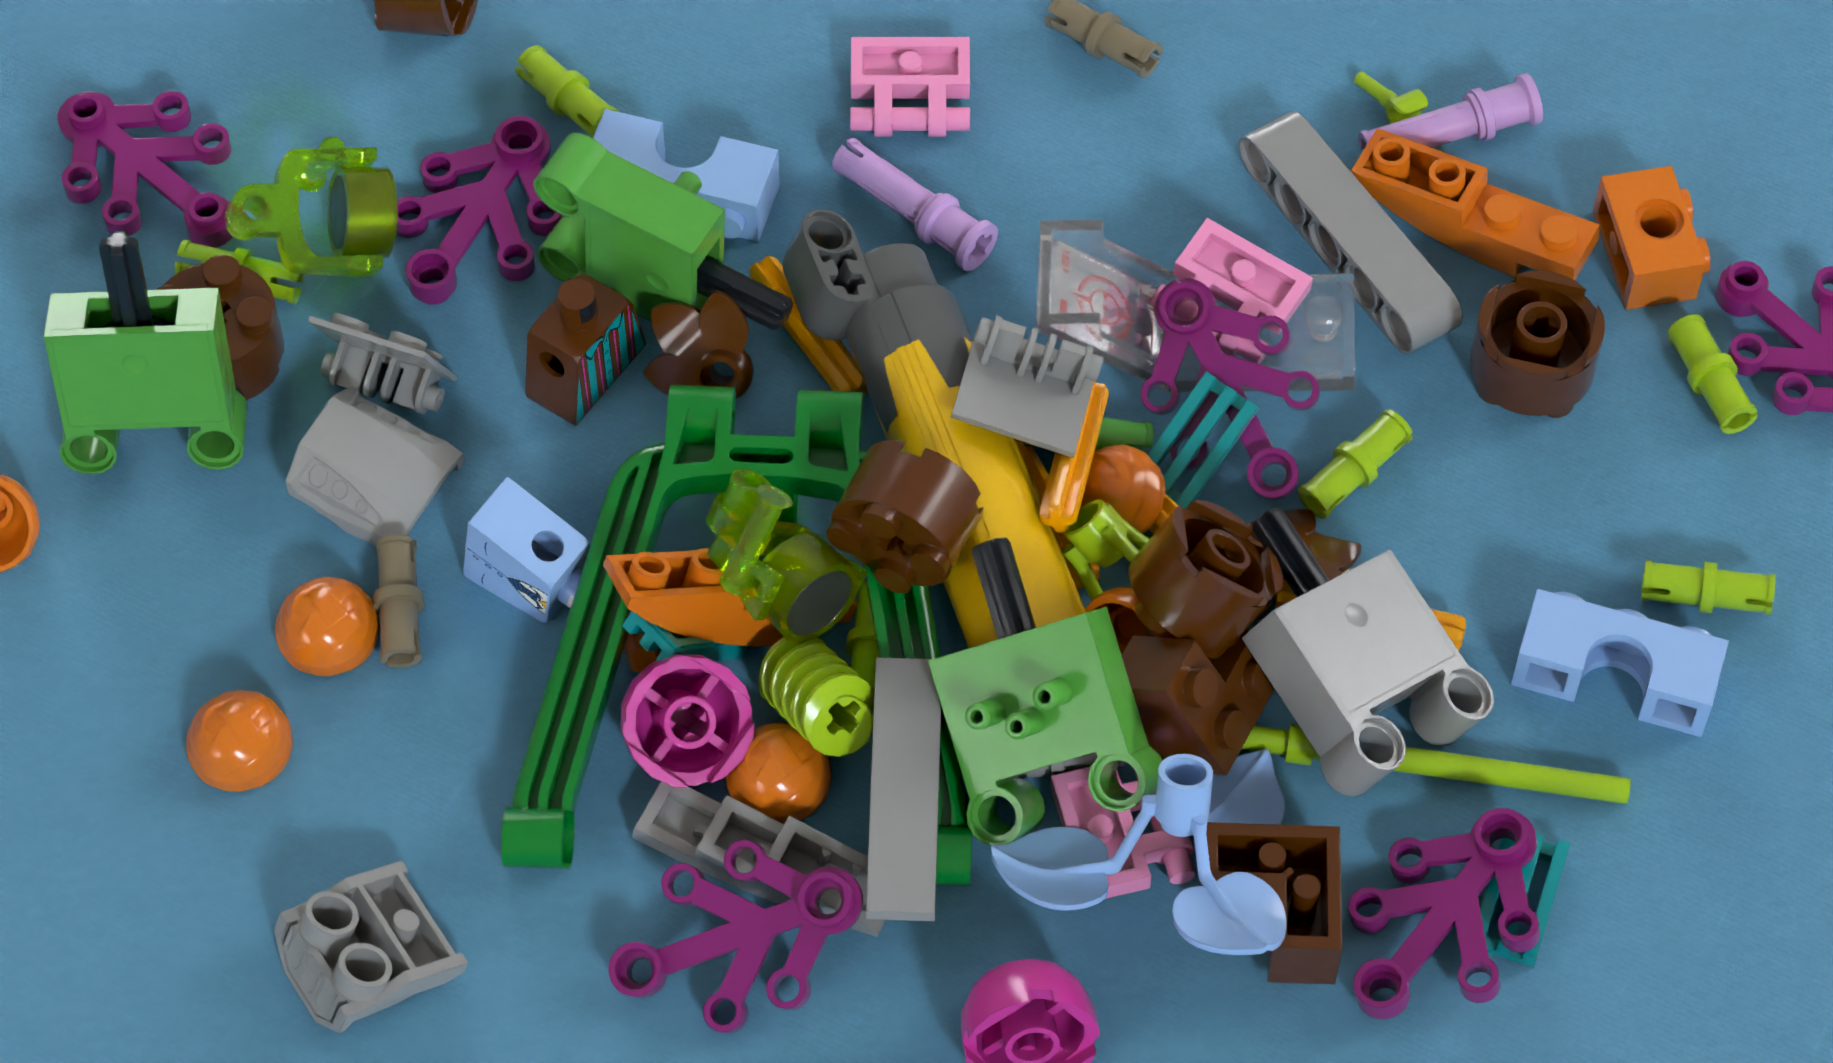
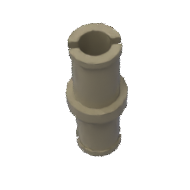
[1045,0,1163,78]
[373,534,424,668]

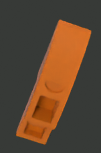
[1351,128,1600,280]
[603,548,858,647]

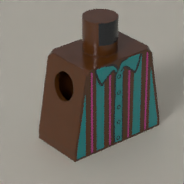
[525,274,646,426]

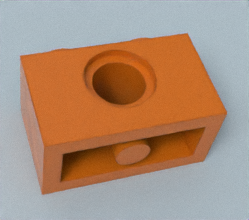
[1593,165,1710,310]

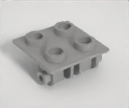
[308,313,457,414]
[951,315,1104,458]

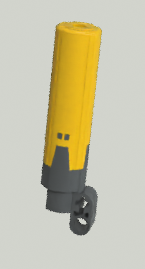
[782,209,1086,648]

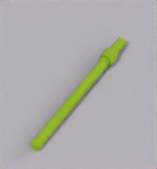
[1241,723,1631,804]

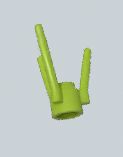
[1062,499,1149,601]

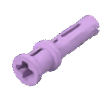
[1358,73,1543,150]
[832,138,998,271]

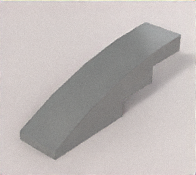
[866,658,941,921]
[632,782,886,937]

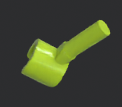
[1354,71,1428,124]

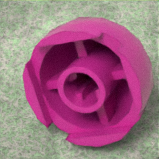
[620,654,754,787]
[961,959,1100,1063]

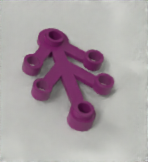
[57,91,236,248]
[394,116,563,305]
[1715,261,1833,415]
[1140,278,1320,500]
[1348,808,1540,1019]
[608,840,863,1033]

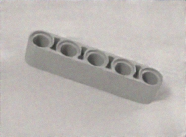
[1238,110,1462,354]

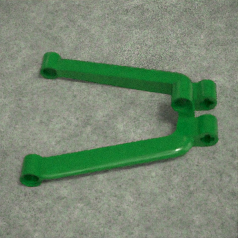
[501,385,972,886]

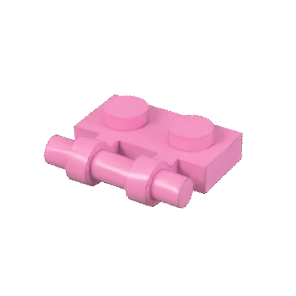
[850,37,970,137]
[1151,218,1313,364]
[1050,767,1195,899]

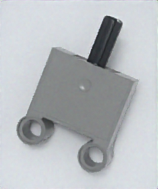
[1242,507,1494,797]

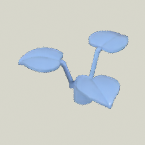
[991,748,1286,955]

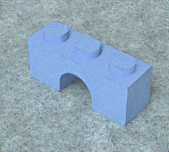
[593,109,780,242]
[1511,589,1729,737]

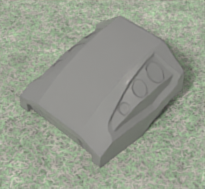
[285,386,465,546]
[274,860,468,1033]

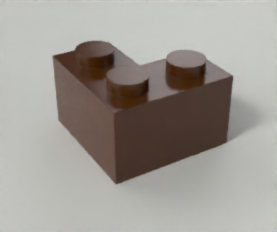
[1122,631,1275,776]
[1200,822,1342,984]

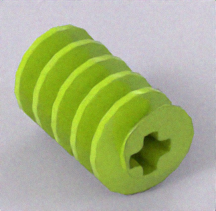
[758,633,874,757]

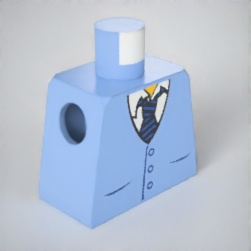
[463,477,590,623]

